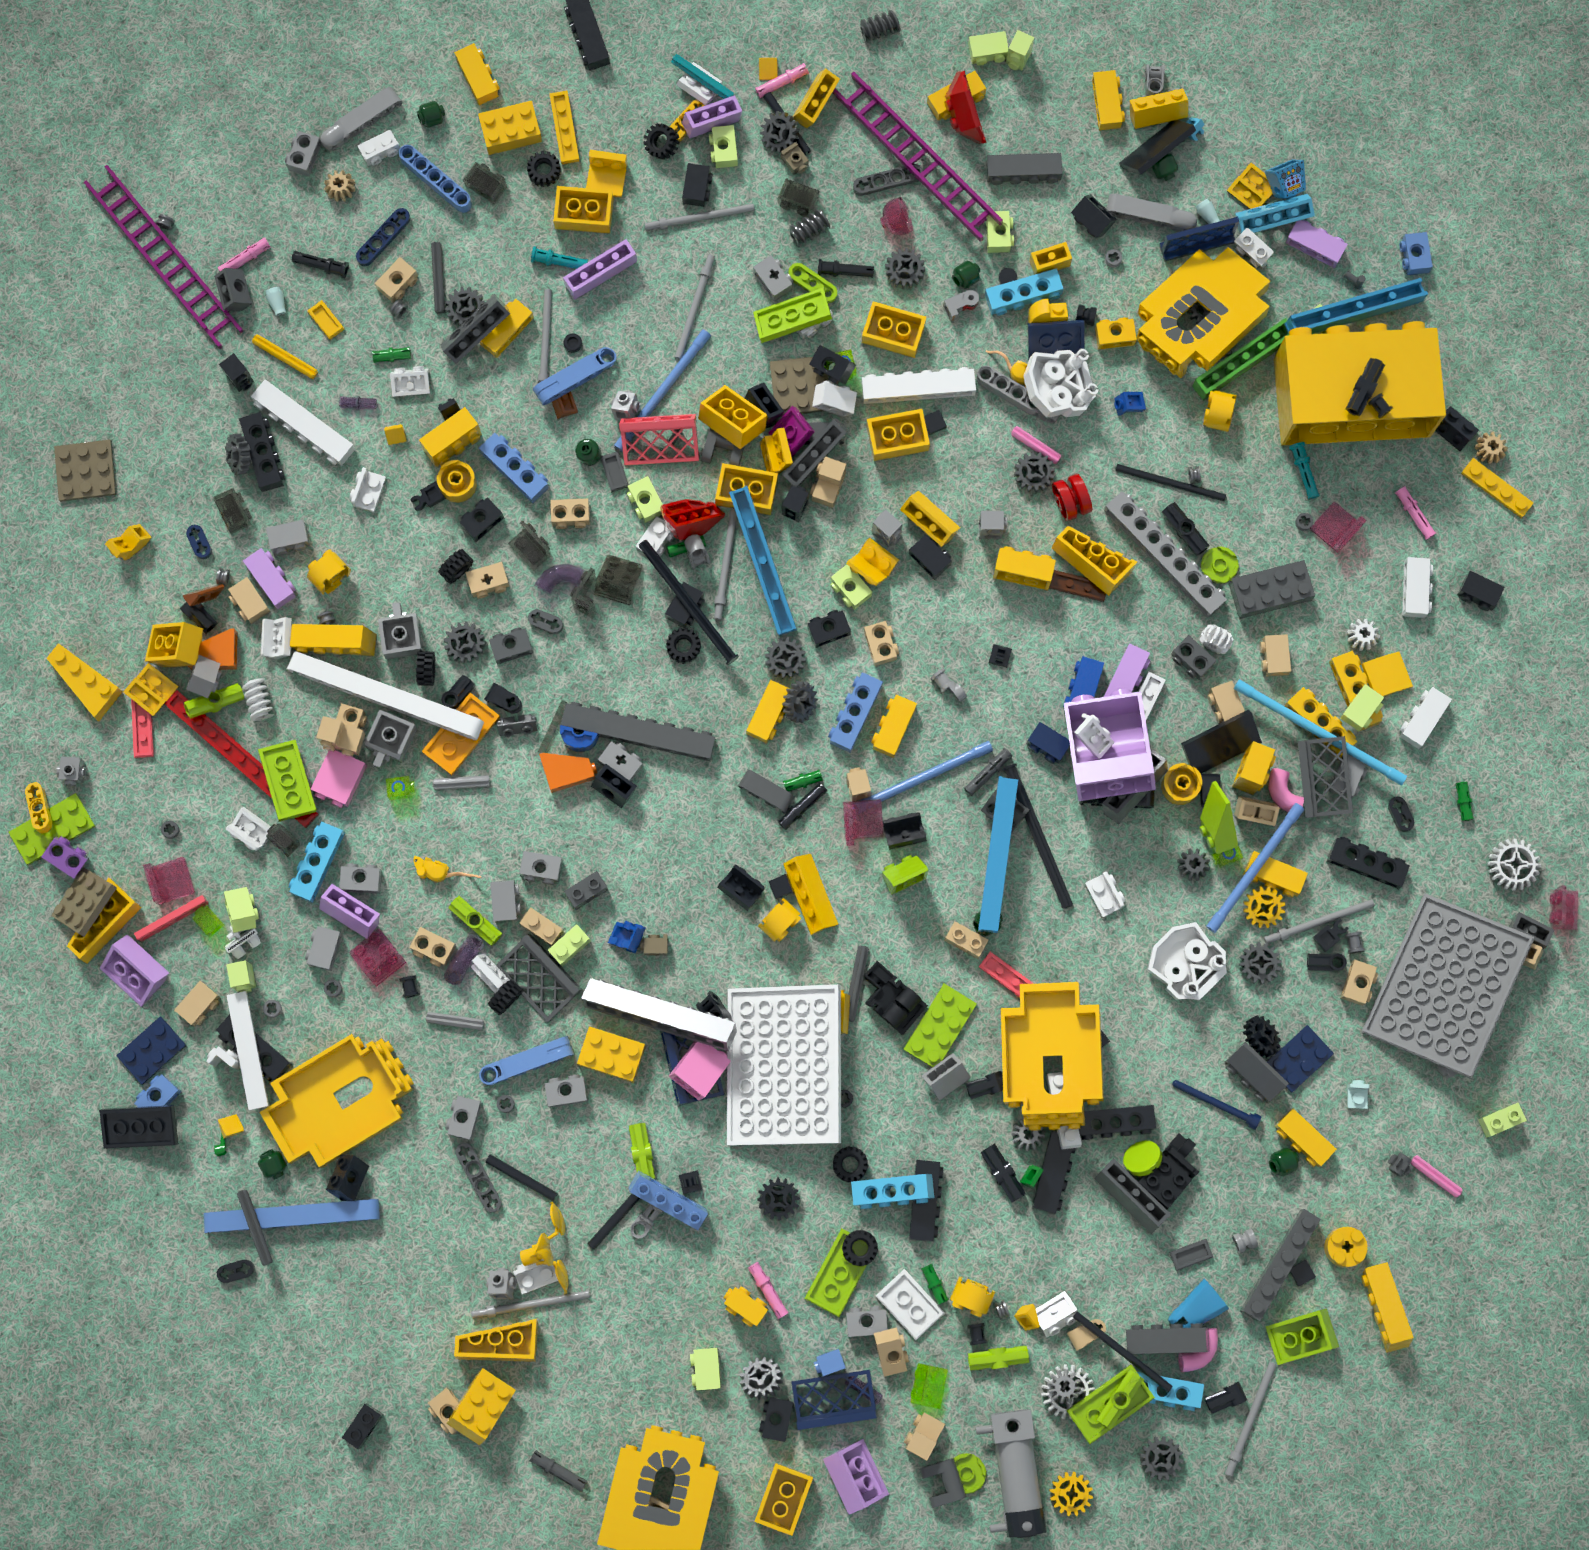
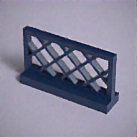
[1159,217,1240,262]
[660,1031,724,1106]
[791,1370,878,1430]

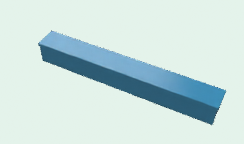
[1284,278,1428,334]
[729,486,797,636]
[978,776,1018,933]

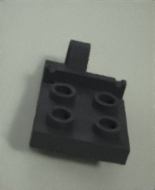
[863,961,928,1035]
[1138,1133,1199,1210]

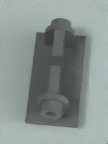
[497,714,538,737]

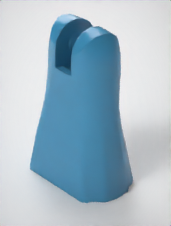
[1168,1279,1229,1328]

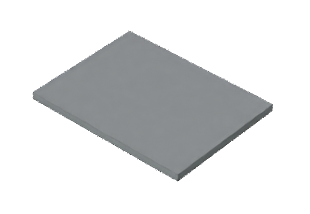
[1362,893,1535,1079]

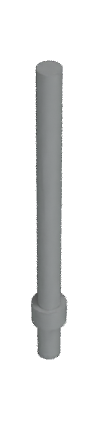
[644,204,755,230]
[675,254,715,360]
[538,289,552,383]
[714,510,737,620]
[1264,899,1374,944]
[471,1290,590,1319]
[1225,1362,1277,1477]

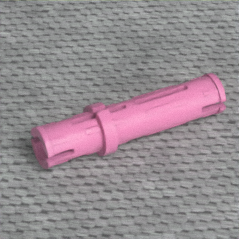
[755,63,809,99]
[217,237,271,271]
[1395,486,1436,540]
[748,1262,789,1319]

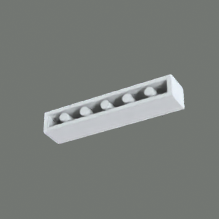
[862,367,976,404]
[251,380,355,467]

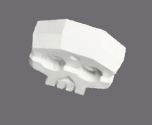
[1023,349,1098,417]
[1147,922,1227,1001]

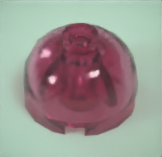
[880,197,913,235]

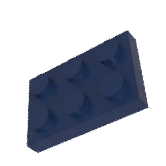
[1027,320,1085,360]
[116,1016,187,1085]
[1267,1025,1334,1093]

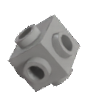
[611,391,640,420]
[56,756,86,786]
[486,1268,517,1300]

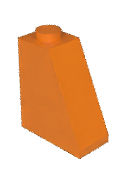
[188,628,238,670]
[539,753,597,793]

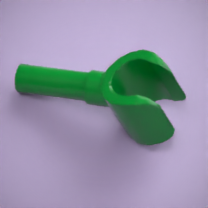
[214,1133,227,1156]

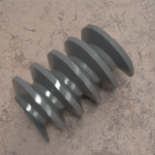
[860,10,901,43]
[789,209,831,247]

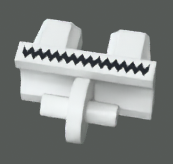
[225,926,261,959]

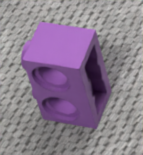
[41,836,88,879]

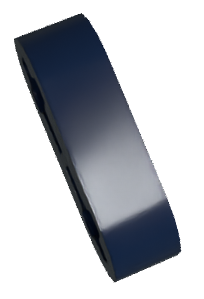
[186,525,212,560]

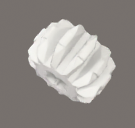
[1347,618,1380,651]
[1199,625,1234,654]

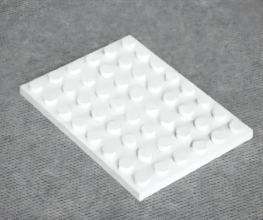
[727,984,841,1146]

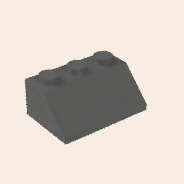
[1225,1042,1289,1103]

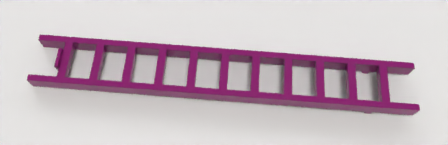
[832,72,1003,242]
[84,165,243,349]

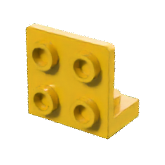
[586,150,628,198]
[846,538,900,586]

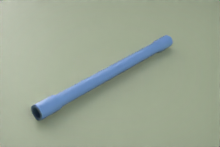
[614,329,711,452]
[850,741,993,815]
[1206,803,1305,933]

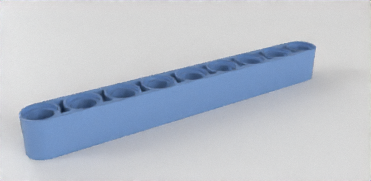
[204,1199,380,1233]

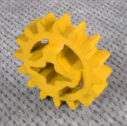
[1243,886,1286,928]
[1049,1472,1093,1516]

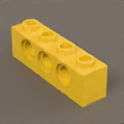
[1329,651,1383,732]
[1284,687,1357,760]

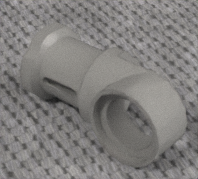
[930,668,967,702]
[630,1203,664,1239]

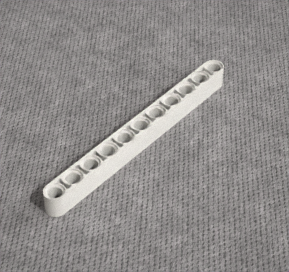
[287,651,484,740]

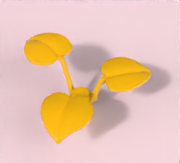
[520,1202,569,1294]

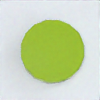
[1201,546,1239,584]
[1123,1140,1162,1176]
[954,1453,986,1494]

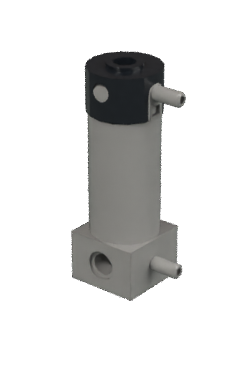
[975,1409,1047,1538]

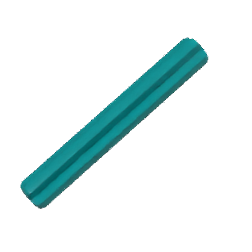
[671,54,734,99]

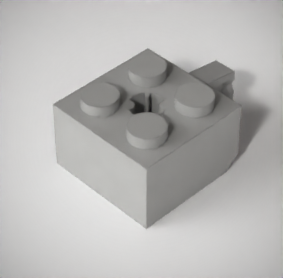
[378,602,423,660]
[364,710,417,769]

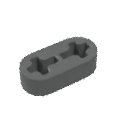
[528,609,563,634]

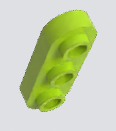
[788,263,837,304]

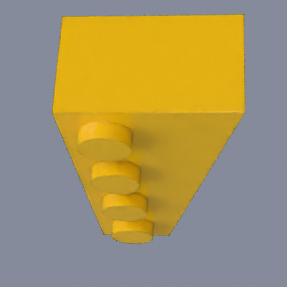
[1051,526,1137,596]
[290,624,377,656]
[47,643,123,721]
[67,877,142,964]
[1361,1262,1414,1353]
[454,1319,538,1362]

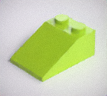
[1199,781,1239,854]
[882,855,929,895]
[1265,1308,1339,1365]

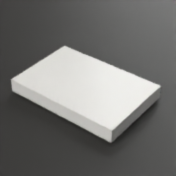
[876,1269,944,1340]

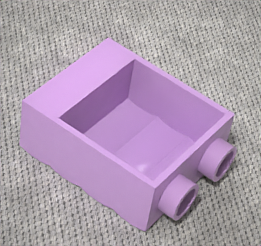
[1064,689,1156,801]

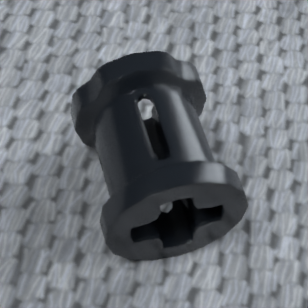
[1368,393,1393,419]
[399,975,420,998]
[967,1323,988,1345]

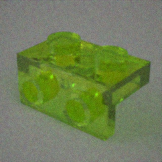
[910,1363,948,1409]

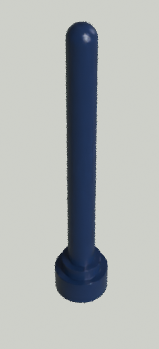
[1172,1080,1262,1130]

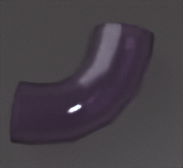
[534,564,585,594]
[444,934,484,985]

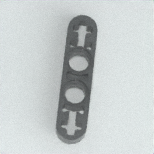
[853,164,923,196]
[455,1143,502,1212]

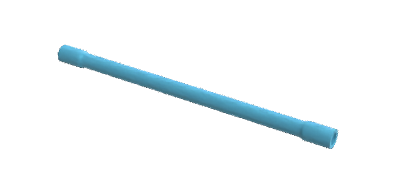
[1233,679,1407,786]

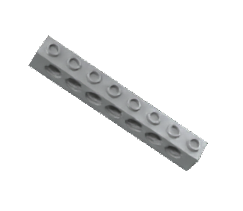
[1104,491,1227,618]

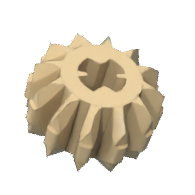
[324,170,356,202]
[1475,432,1508,464]

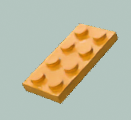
[422,693,500,776]

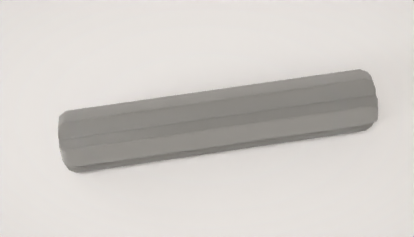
[433,775,490,790]
[426,1012,484,1030]

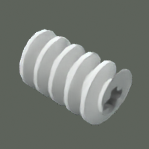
[242,678,274,721]

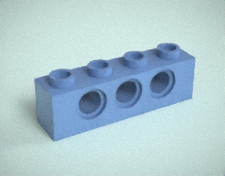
[479,433,549,503]
[828,672,883,753]
[629,1170,708,1230]

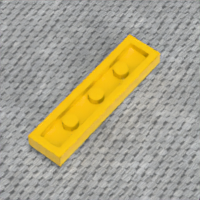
[549,90,580,164]
[1461,458,1533,519]

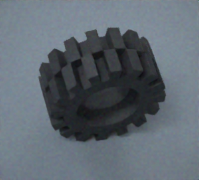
[643,123,680,159]
[527,151,561,187]
[438,549,474,584]
[666,627,701,664]
[416,651,436,686]
[487,979,523,1015]
[833,1146,868,1182]
[842,1230,878,1266]

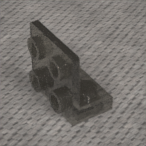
[508,521,551,571]
[594,555,643,606]
[570,568,597,619]

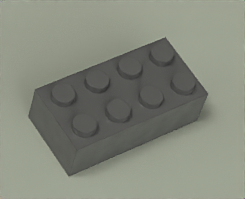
[1229,560,1315,619]

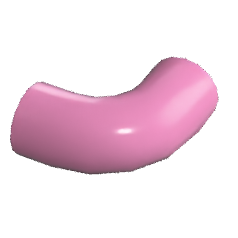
[1268,768,1304,812]
[1178,1328,1218,1372]

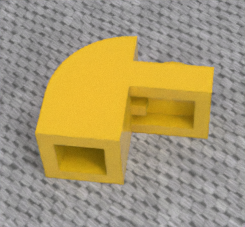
[1028,299,1068,323]
[105,524,152,561]

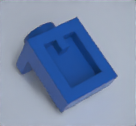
[1114,392,1146,416]

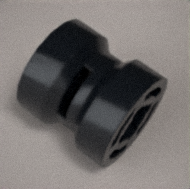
[1075,304,1097,326]

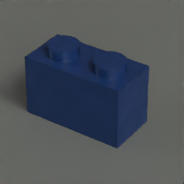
[1026,722,1070,764]

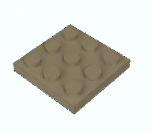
[770,357,828,416]
[54,439,116,502]
[51,867,117,937]

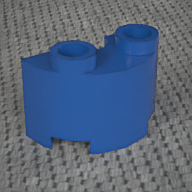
[560,725,599,752]
[608,921,646,953]

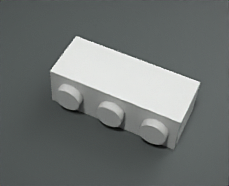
[1402,557,1433,618]
[1399,687,1452,749]

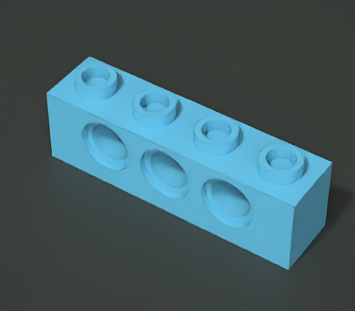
[1235,194,1315,233]
[985,268,1063,316]
[289,821,345,903]
[851,1174,934,1209]
[1137,1372,1204,1411]

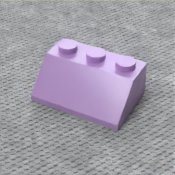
[99,934,169,1007]
[823,1439,889,1515]

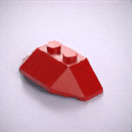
[944,70,987,144]
[660,499,725,541]

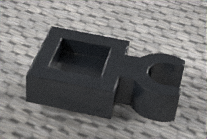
[410,481,446,511]
[1312,919,1349,952]

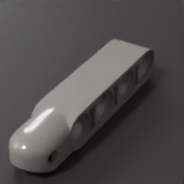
[320,87,402,150]
[1106,194,1197,232]
[976,366,1059,423]

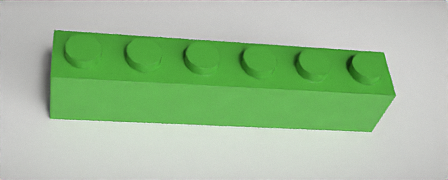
[1192,318,1289,401]

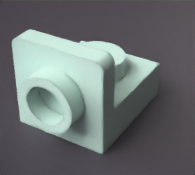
[1347,1080,1370,1109]

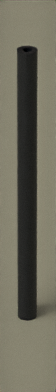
[1115,464,1226,501]
[1073,1311,1173,1392]

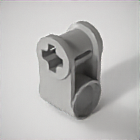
[1145,64,1165,96]
[684,535,711,570]

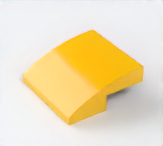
[1227,163,1273,209]
[759,428,793,474]
[1361,651,1413,697]
[123,663,179,716]

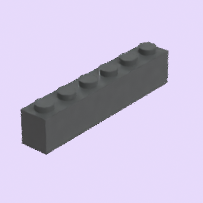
[1240,1209,1321,1321]

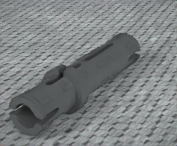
[964,748,1013,796]
[529,1450,587,1492]

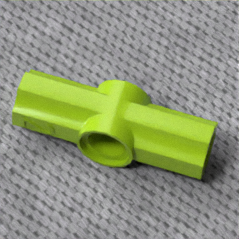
[184,683,244,719]
[448,896,502,946]
[629,1123,655,1179]
[967,1346,1029,1371]
[1096,1369,1144,1430]

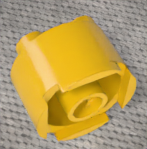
[1203,390,1237,432]
[437,460,477,503]
[307,549,351,595]
[1161,763,1202,805]
[758,898,801,942]
[1324,1227,1367,1267]
[950,1276,996,1317]

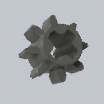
[1388,1153,1413,1177]

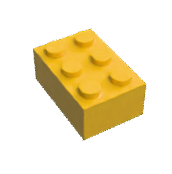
[478,100,542,155]
[553,186,614,233]
[861,301,927,358]
[698,385,767,449]
[419,407,482,467]
[866,409,930,461]
[715,463,778,515]
[993,546,1056,590]
[145,622,203,668]
[1232,741,1276,795]
[577,1026,646,1083]
[446,1368,516,1446]
[754,1462,813,1536]

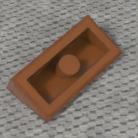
[552,391,578,419]
[183,584,225,606]

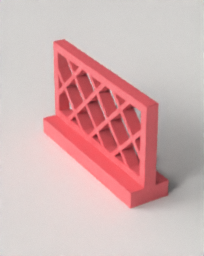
[619,414,699,465]

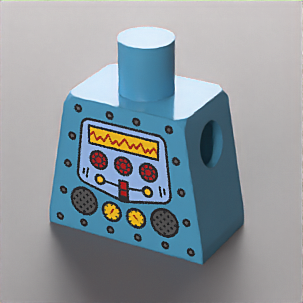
[1265,159,1306,199]

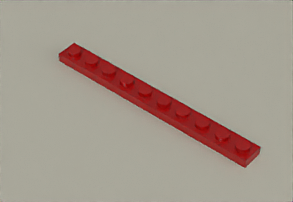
[164,690,319,828]

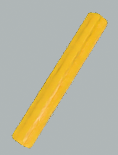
[252,334,318,379]

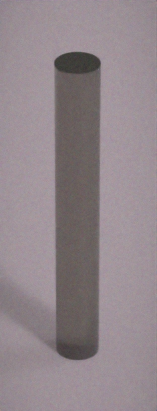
[538,700,567,753]

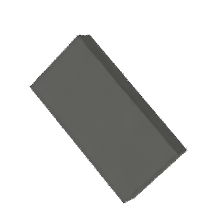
[601,451,629,492]
[1169,1239,1213,1271]

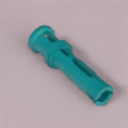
[531,246,588,269]
[1289,442,1320,500]

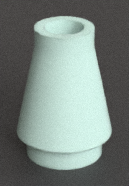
[1196,198,1220,224]
[265,287,286,316]

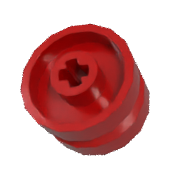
[1052,473,1093,522]

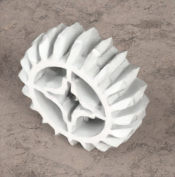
[1487,839,1541,891]
[1041,1365,1095,1419]

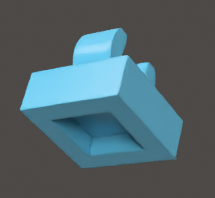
[1186,117,1205,141]

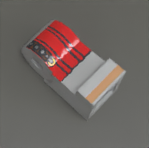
[943,290,979,321]

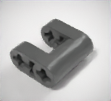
[701,428,745,466]
[919,1458,967,1508]

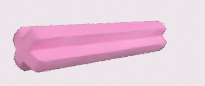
[1011,426,1061,464]
[1410,1155,1463,1198]

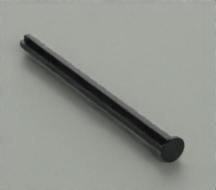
[639,540,739,665]
[1002,764,1073,909]

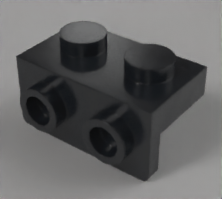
[1435,406,1479,451]
[883,812,927,850]
[717,864,765,911]

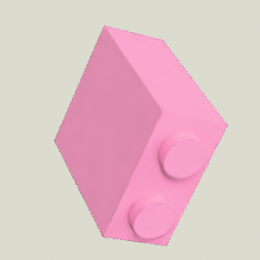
[311,750,367,808]
[669,1041,731,1101]

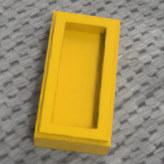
[307,300,345,340]

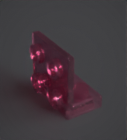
[1310,502,1367,553]
[843,799,883,846]
[143,857,195,905]
[1549,885,1578,930]
[349,929,407,987]

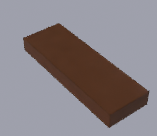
[1049,570,1106,602]

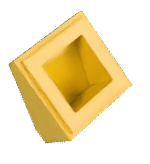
[759,58,778,80]
[384,424,407,445]
[218,1114,244,1139]
[1014,1304,1040,1331]

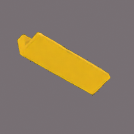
[783,854,838,935]

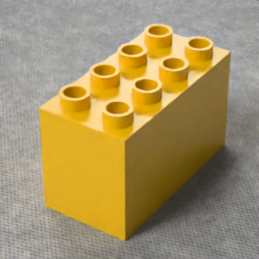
[1273,321,1446,446]

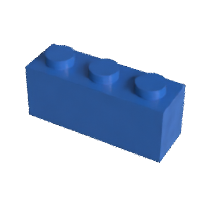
[1063,656,1104,707]

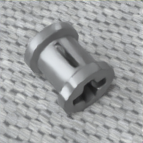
[1345,932,1365,954]

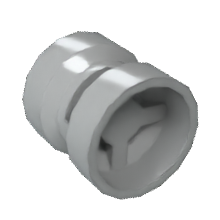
[1232,1229,1258,1254]

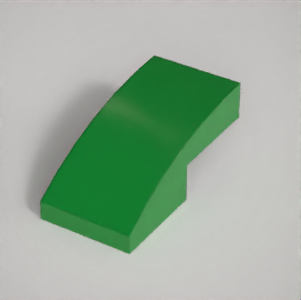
[1020,1165,1044,1188]

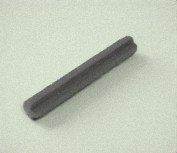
[431,242,445,314]
[848,946,869,1022]
[237,1190,273,1266]

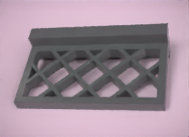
[1298,736,1353,818]
[496,934,583,1022]

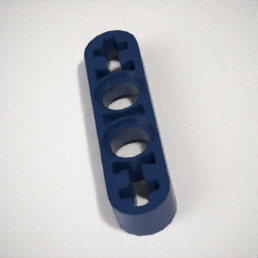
[356,208,410,266]

